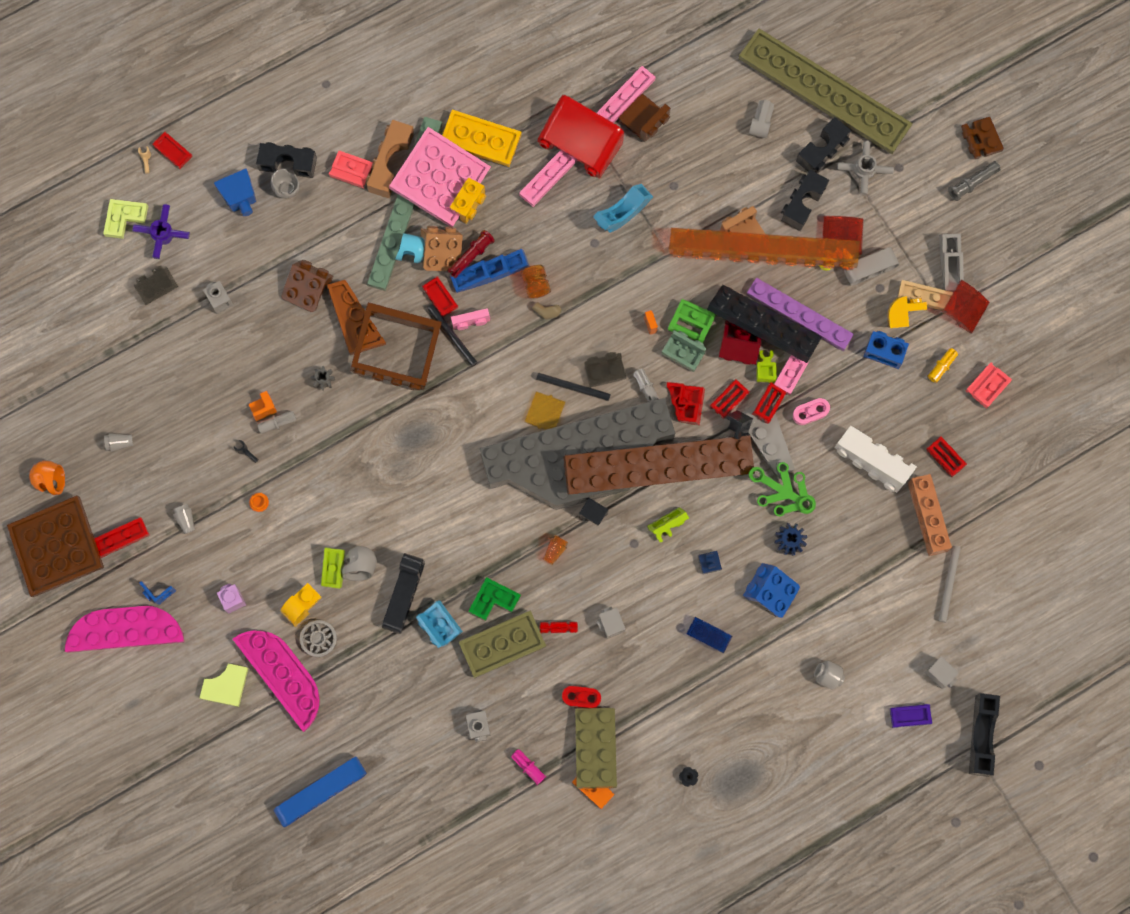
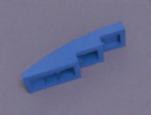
[450,249,530,293]

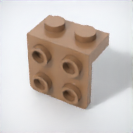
[720,206,770,260]
[420,226,463,271]

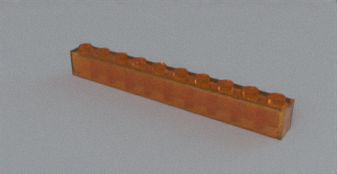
[669,228,860,270]

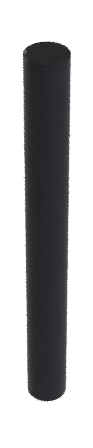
[427,304,477,367]
[536,373,611,401]

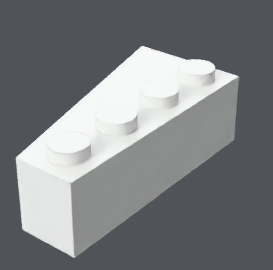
[835,426,917,493]

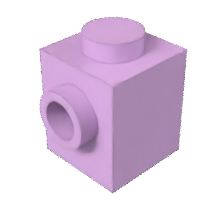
[217,584,246,614]

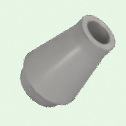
[104,433,133,452]
[173,504,195,534]

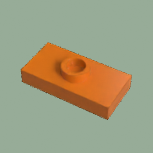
[572,778,615,809]

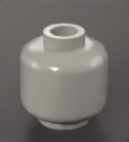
[814,660,845,690]

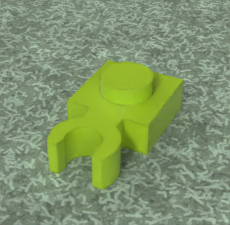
[756,350,777,383]

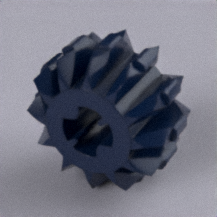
[774,523,807,556]

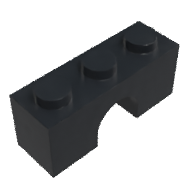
[796,117,851,172]
[256,142,317,178]
[781,169,829,232]

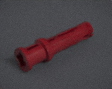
[448,230,495,278]

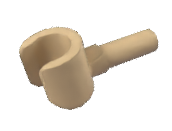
[138,146,151,174]

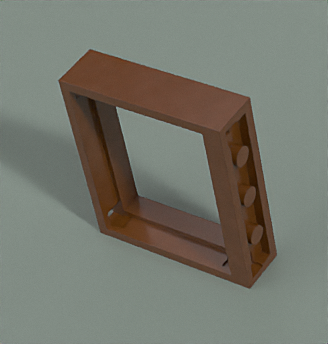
[350,302,442,391]

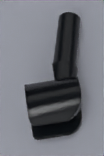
[234,440,259,463]

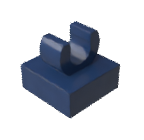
[698,551,722,575]

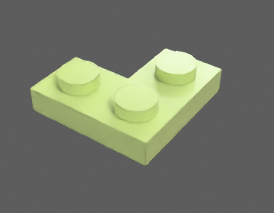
[103,199,148,239]

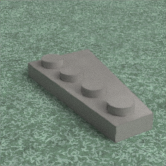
[742,396,795,480]

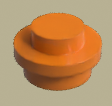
[249,493,269,512]

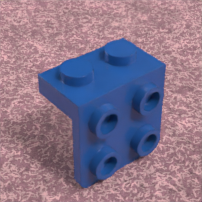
[743,563,800,618]

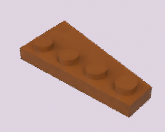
[327,280,386,355]

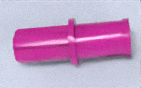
[511,749,546,785]

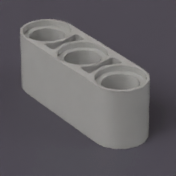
[843,247,900,286]

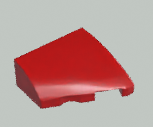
[667,382,705,426]

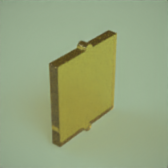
[525,391,565,430]

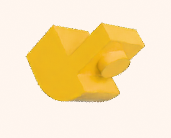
[888,296,927,328]
[280,583,322,627]

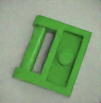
[668,299,716,343]

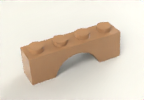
[365,120,414,199]

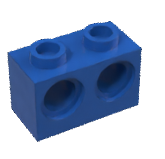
[863,331,909,369]

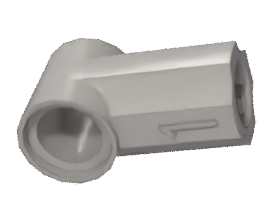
[749,100,774,138]

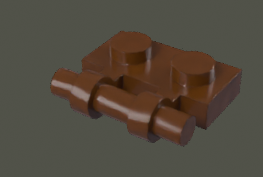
[961,116,1004,159]

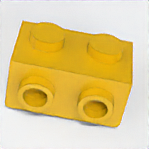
[450,178,486,224]

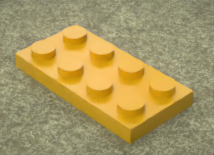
[442,110,522,167]

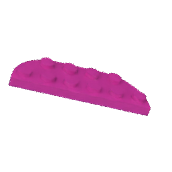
[65,606,185,653]
[233,630,320,732]

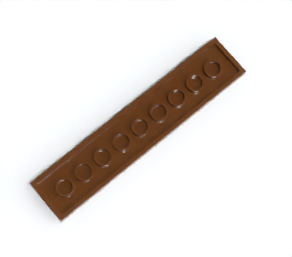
[563,436,755,495]

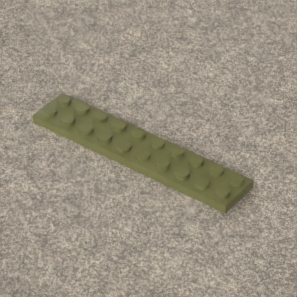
[738,28,913,154]

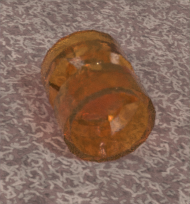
[521,265,551,299]

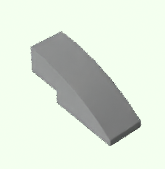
[939,234,964,290]

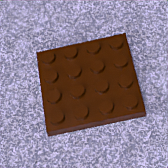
[7,495,104,597]

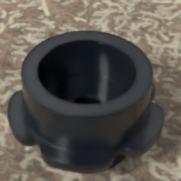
[679,767,699,787]

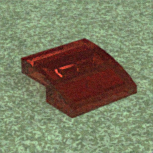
[822,216,864,255]
[942,280,990,333]

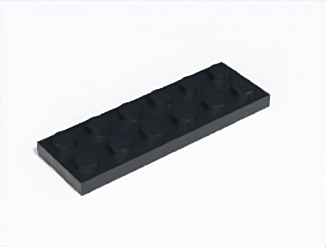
[707,284,822,363]

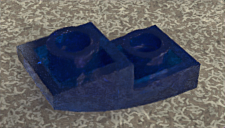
[686,617,733,654]

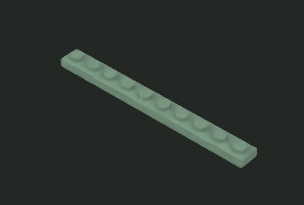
[367,117,442,291]

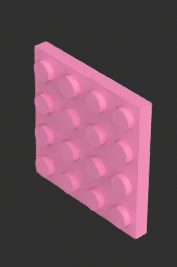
[389,127,491,227]

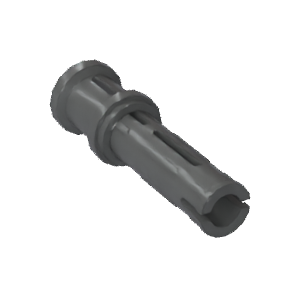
[948,161,1001,201]

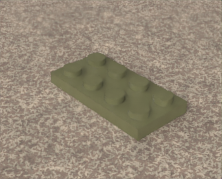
[459,610,546,679]
[575,708,617,789]

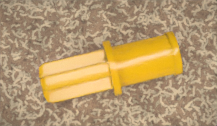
[927,348,958,383]

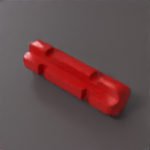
[540,622,578,633]

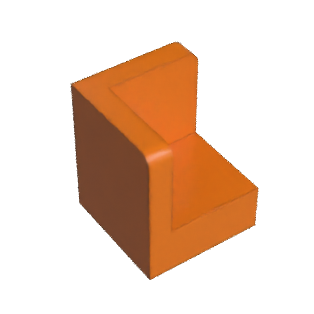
[249,391,277,422]

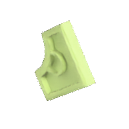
[200,664,249,707]

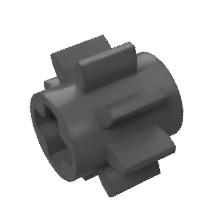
[311,366,335,391]

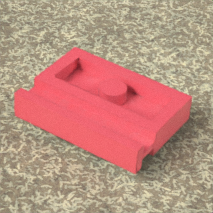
[329,151,373,189]
[966,362,1012,409]

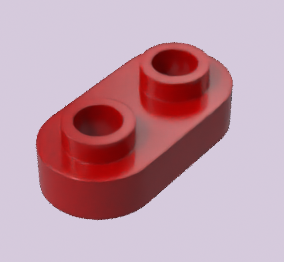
[562,686,601,708]

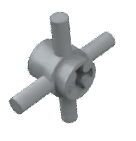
[837,141,894,196]

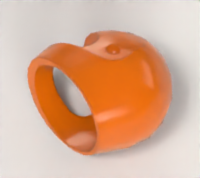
[29,460,65,495]

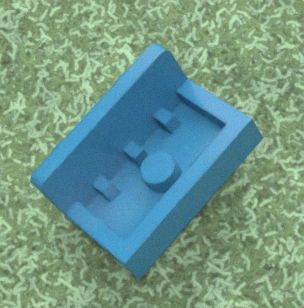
[416,600,463,648]

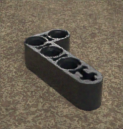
[382,553,425,634]

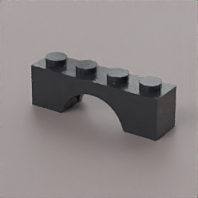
[969,693,1000,777]

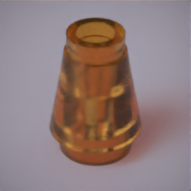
[543,535,568,565]

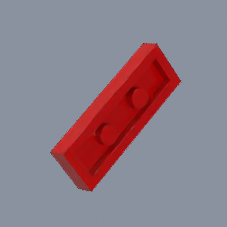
[94,517,150,558]

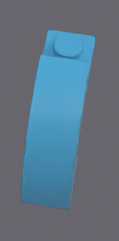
[593,184,653,233]

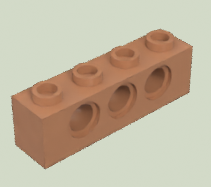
[908,474,952,556]

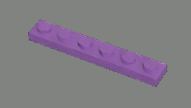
[746,278,854,351]

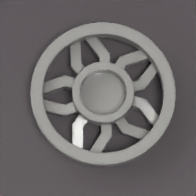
[300,620,337,657]

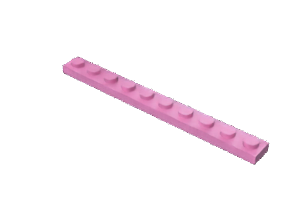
[519,66,656,207]

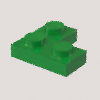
[468,577,521,621]

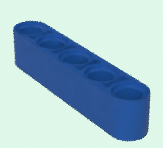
[273,757,367,827]

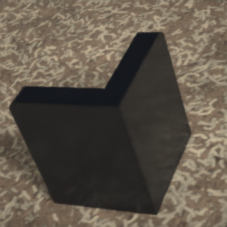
[726,410,753,440]
[579,498,609,526]

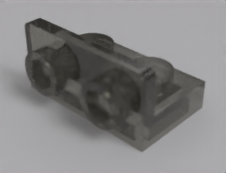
[134,265,179,305]
[584,352,626,388]

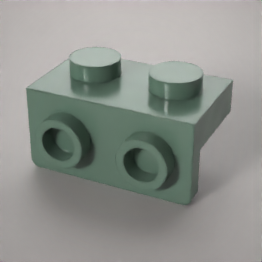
[661,330,706,372]

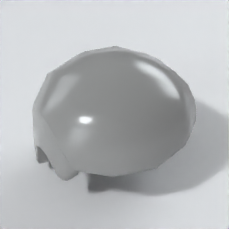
[271,169,300,199]

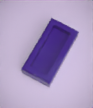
[889,704,932,728]

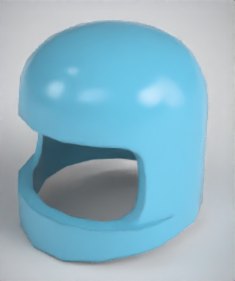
[395,233,425,263]

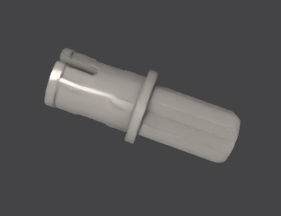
[634,368,660,402]
[257,411,296,434]

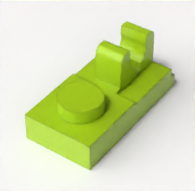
[647,507,689,542]
[321,547,345,589]

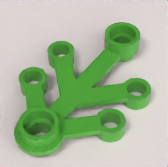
[749,462,816,517]

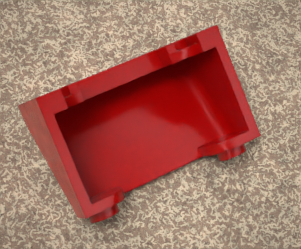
[538,95,624,179]

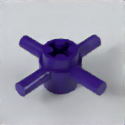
[133,204,190,259]

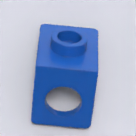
[139,581,176,605]

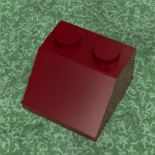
[719,320,761,365]

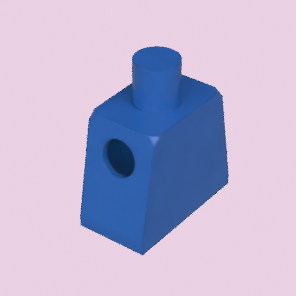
[214,168,256,216]

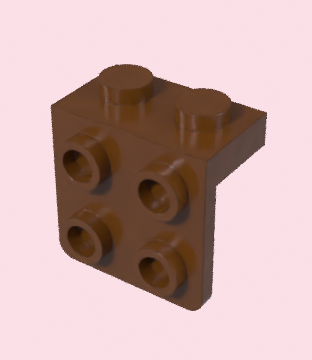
[619,94,671,142]
[281,260,333,312]

